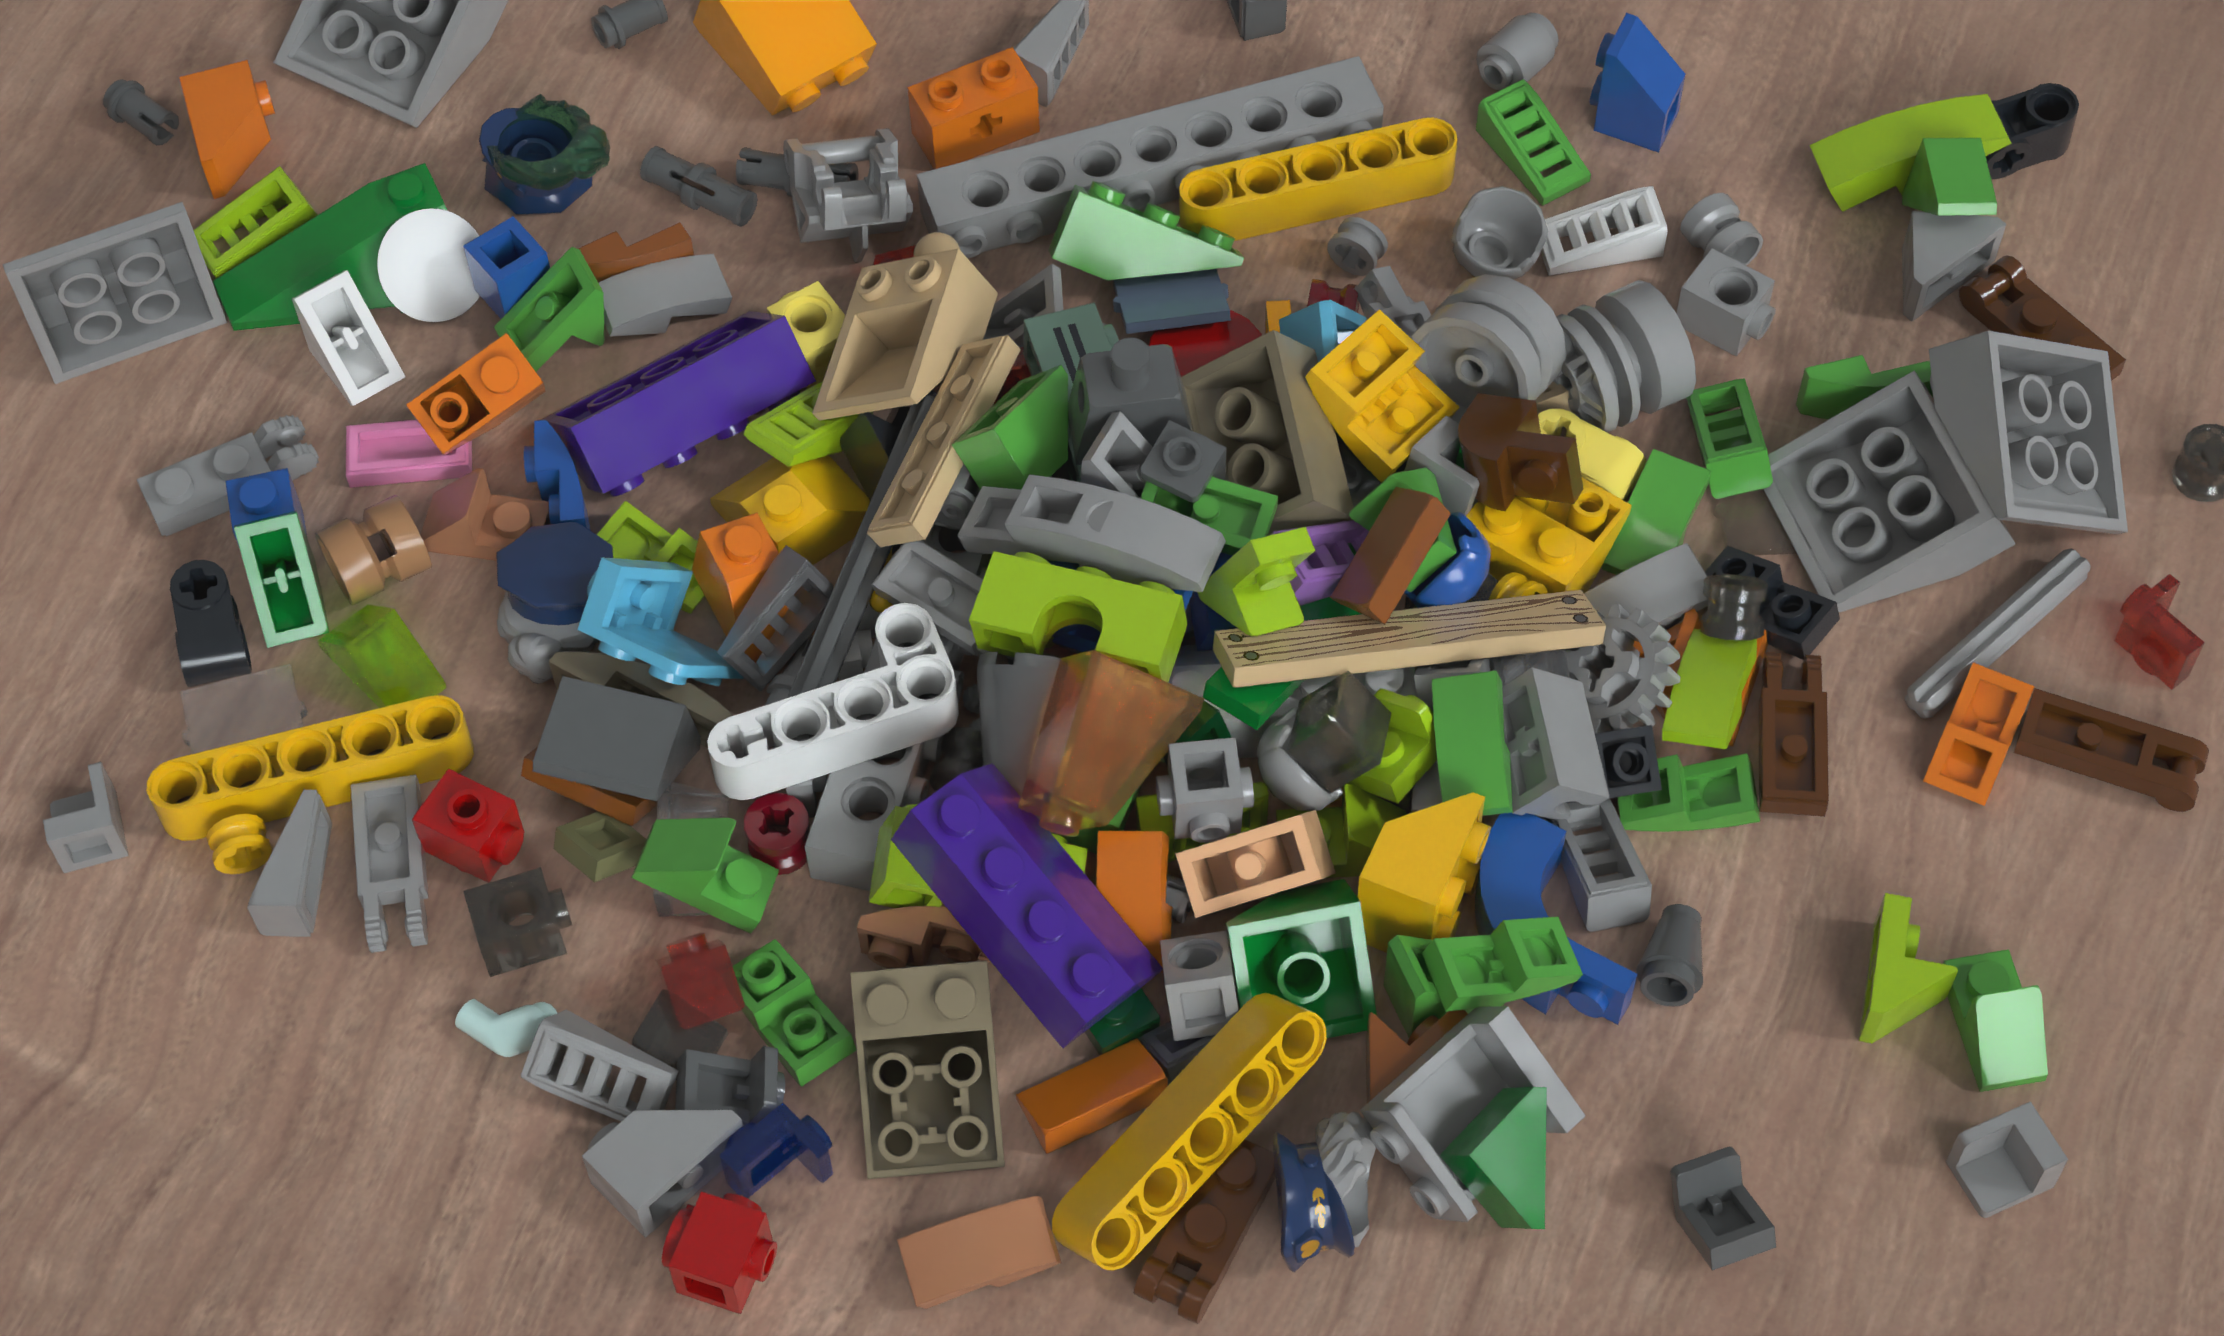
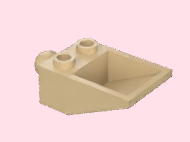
[812,232,998,421]

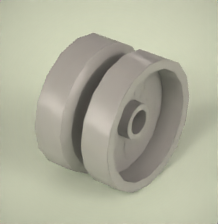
[1410,274,1566,423]

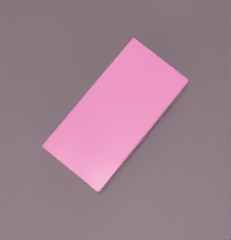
[346,420,472,488]

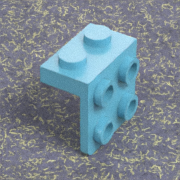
[577,557,744,686]

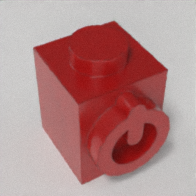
[412,768,525,883]
[662,1191,777,1314]

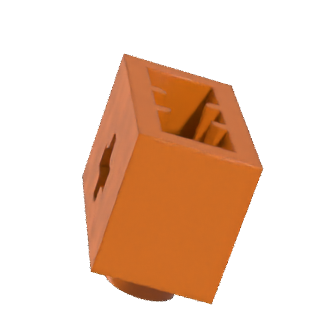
[907,47,1040,169]

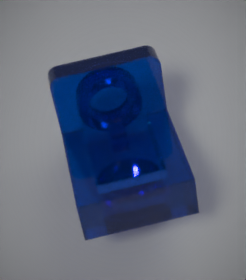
[719,1103,833,1198]

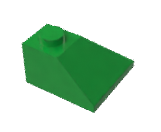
[1226,879,1377,1039]

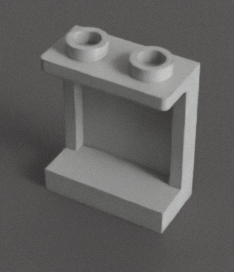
[1360,1006,1586,1222]

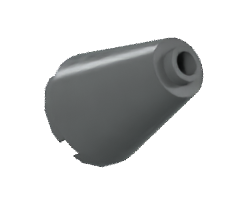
[977,652,1107,827]

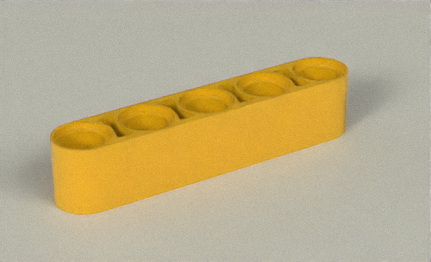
[1179,117,1457,241]
[146,695,474,841]
[1052,993,1326,1271]

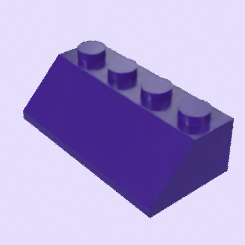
[541,311,816,497]
[891,763,1163,1049]

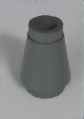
[1636,904,1703,1007]

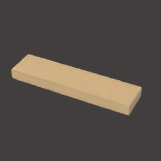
[867,335,1021,547]

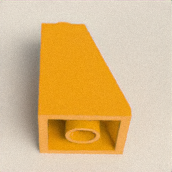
[693,0,877,116]

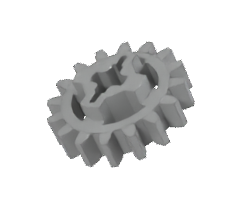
[1541,604,1681,733]

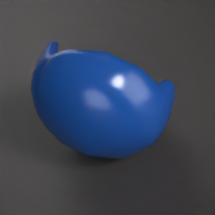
[1404,512,1491,608]

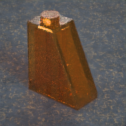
[1018,650,1204,836]

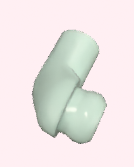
[455,999,557,1057]

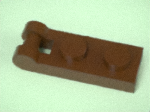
[1959,255,2126,381]
[2014,688,2209,812]
[1133,1139,1276,1324]

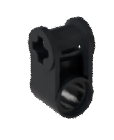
[1986,83,2079,179]
[170,560,252,687]

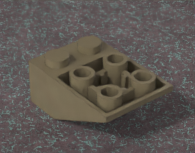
[850,960,1005,1179]

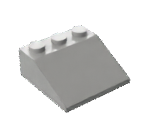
[273,0,508,128]
[2,202,227,384]
[1929,331,2128,534]
[1763,370,2016,613]

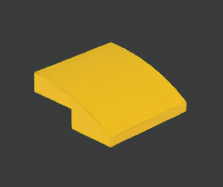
[1305,309,1460,483]

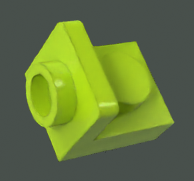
[1341,688,1437,803]

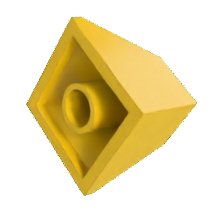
[710,455,870,565]

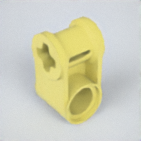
[1538,409,1647,501]

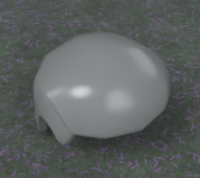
[1451,186,1548,280]
[1257,707,1348,811]

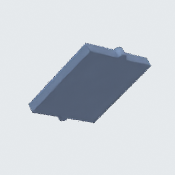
[1113,269,1231,334]

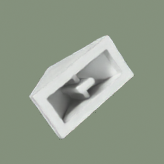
[292,270,405,406]

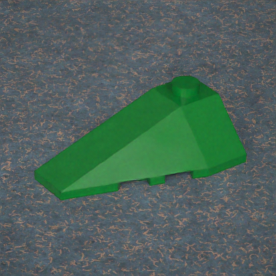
[213,163,447,331]

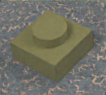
[553,811,646,883]

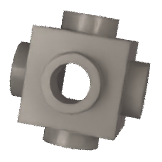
[1156,738,1254,843]

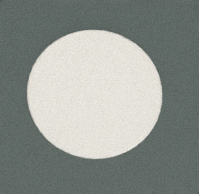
[377,209,480,322]

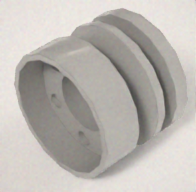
[1553,280,1696,433]

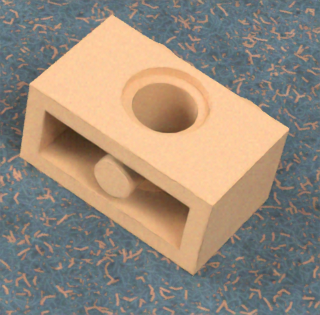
[1176,810,1336,918]

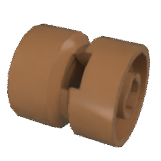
[315,495,432,606]

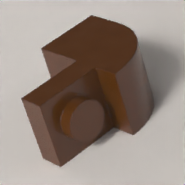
[1458,393,1584,511]

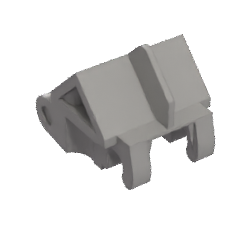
[783,128,913,263]

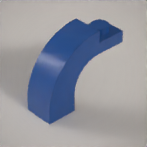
[1475,812,1637,1025]

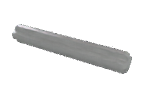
[1905,549,2091,718]

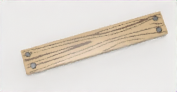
[1213,590,1606,688]

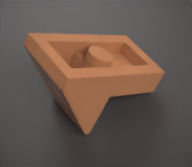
[420,468,550,561]

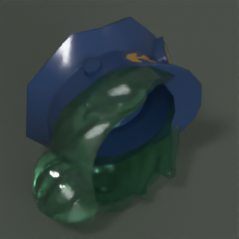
[479,94,611,214]

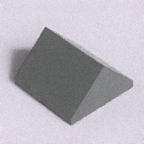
[532,676,701,801]

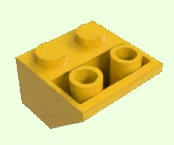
[1466,477,1632,593]
[1357,792,1491,953]

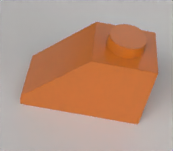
[179,60,275,199]
[692,513,795,663]

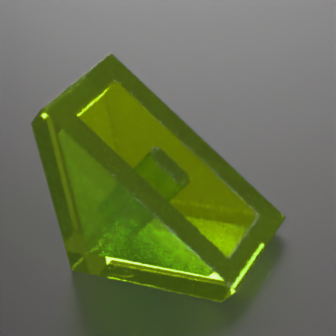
[318,604,447,708]

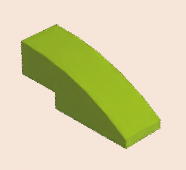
[1809,94,2012,212]

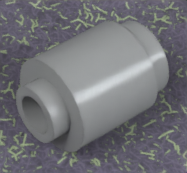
[1476,12,1559,91]

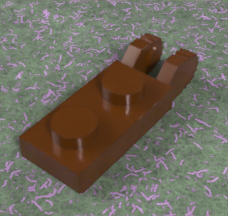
[1759,652,1829,817]

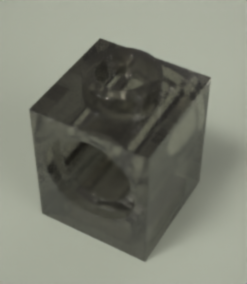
[1287,671,1392,792]
[463,867,573,977]

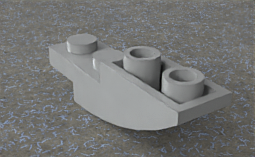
[958,475,1226,592]

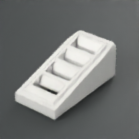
[1541,186,1667,276]

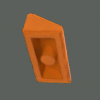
[1016,1038,1168,1154]

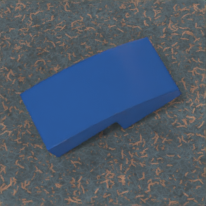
[524,420,591,531]

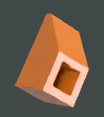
[406,333,546,455]

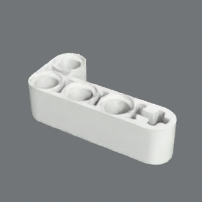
[707,603,959,800]

